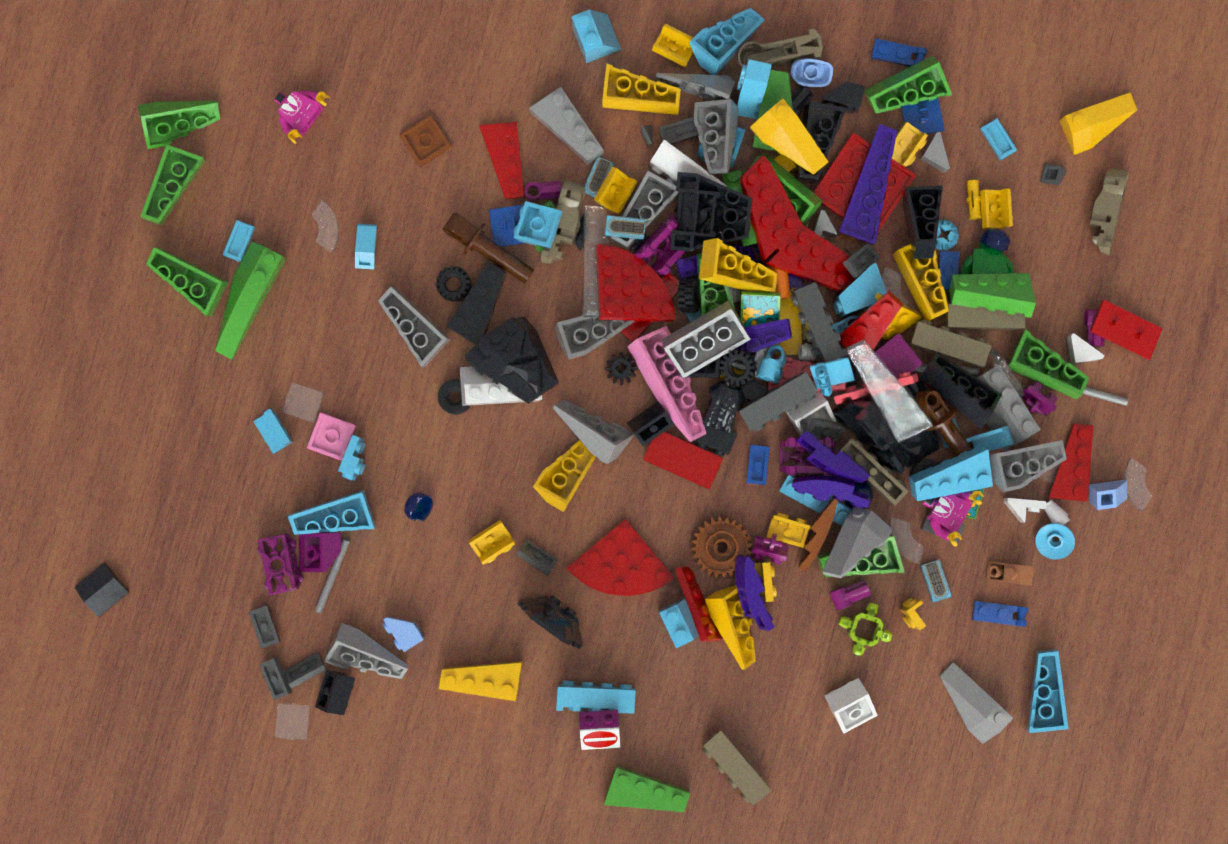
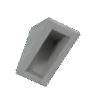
[920,132,950,173]

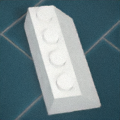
[650,140,726,186]
[460,366,542,406]

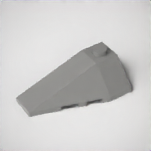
[655,73,735,101]
[694,99,738,175]
[554,311,635,359]
[553,400,634,464]
[989,440,1067,492]
[823,507,892,578]
[324,623,409,679]
[940,662,1013,744]

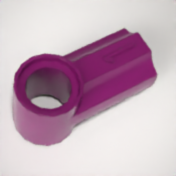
[524,181,562,202]
[1084,309,1105,347]
[829,580,871,610]

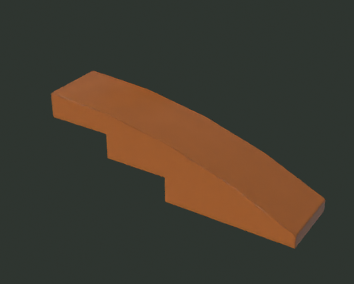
[799,497,838,572]

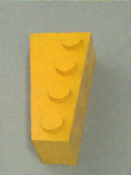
[602,63,681,115]
[699,238,777,293]
[892,244,949,321]
[439,661,523,701]

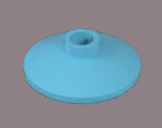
[1035,523,1075,559]

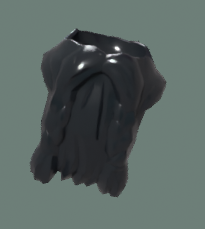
[703,381,746,433]

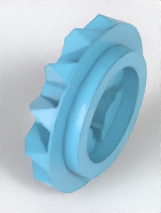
[935,219,959,250]

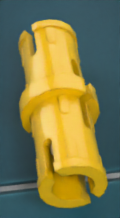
[966,180,981,220]

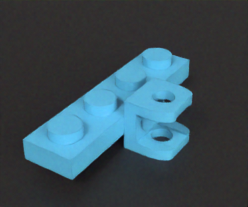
[779,474,853,526]

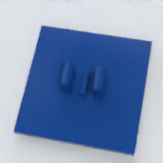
[901,97,945,134]
[489,205,524,247]

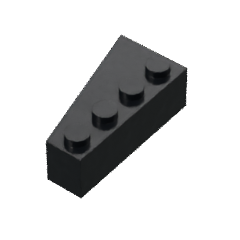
[795,101,847,184]
[902,185,943,259]
[447,262,506,345]
[921,352,1002,429]

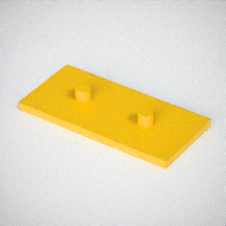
[774,288,802,355]

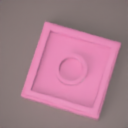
[307,412,357,461]

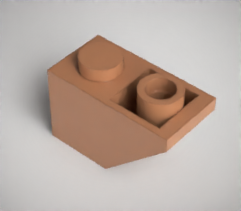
[986,561,1034,586]

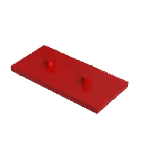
[1089,300,1163,360]
[643,432,723,490]

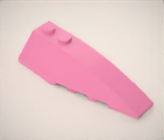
[627,326,706,442]

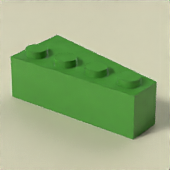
[949,273,1036,318]

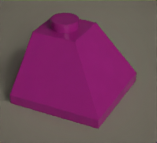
[299,533,342,572]

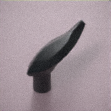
[575,215,587,251]

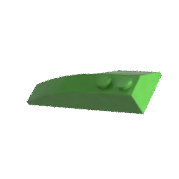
[215,241,286,360]

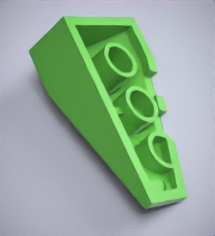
[753,70,794,151]

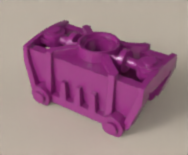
[633,213,685,275]
[780,437,836,476]
[257,534,304,595]

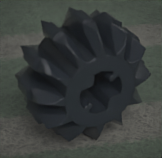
[605,352,638,385]

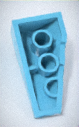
[689,8,765,75]

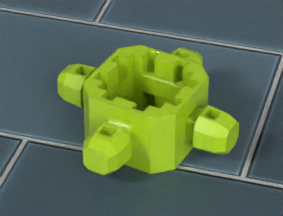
[838,602,893,656]

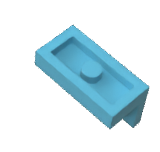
[253,409,293,454]
[966,425,1014,451]

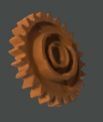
[691,516,753,578]

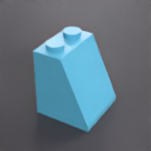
[571,9,621,63]
[833,263,886,318]
[658,598,699,648]

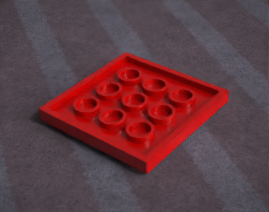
[813,133,916,232]

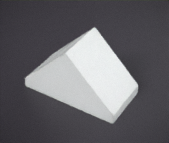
[1067,333,1104,364]

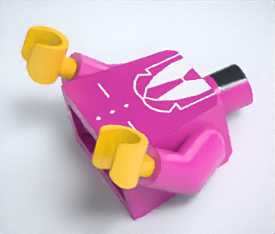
[274,90,330,144]
[922,491,984,546]

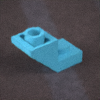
[355,223,377,269]

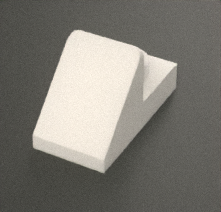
[1003,498,1046,523]

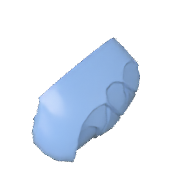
[790,58,833,87]

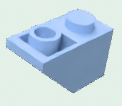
[1089,480,1127,510]
[383,616,425,652]

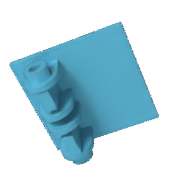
[810,357,855,396]

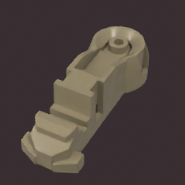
[737,28,823,70]
[1090,168,1129,255]
[541,180,586,264]

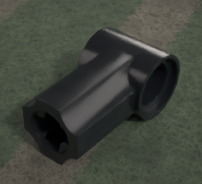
[791,85,814,116]

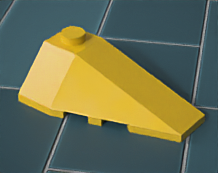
[1060,92,1138,155]
[750,99,828,175]
[533,440,596,512]
[705,585,756,670]

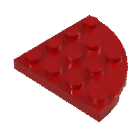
[596,244,676,322]
[567,519,674,596]

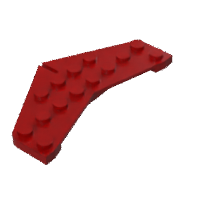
[740,155,859,292]

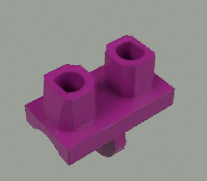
[1020,381,1058,416]
[752,534,789,565]

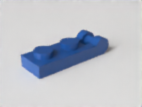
[871,39,927,67]
[972,601,1028,627]

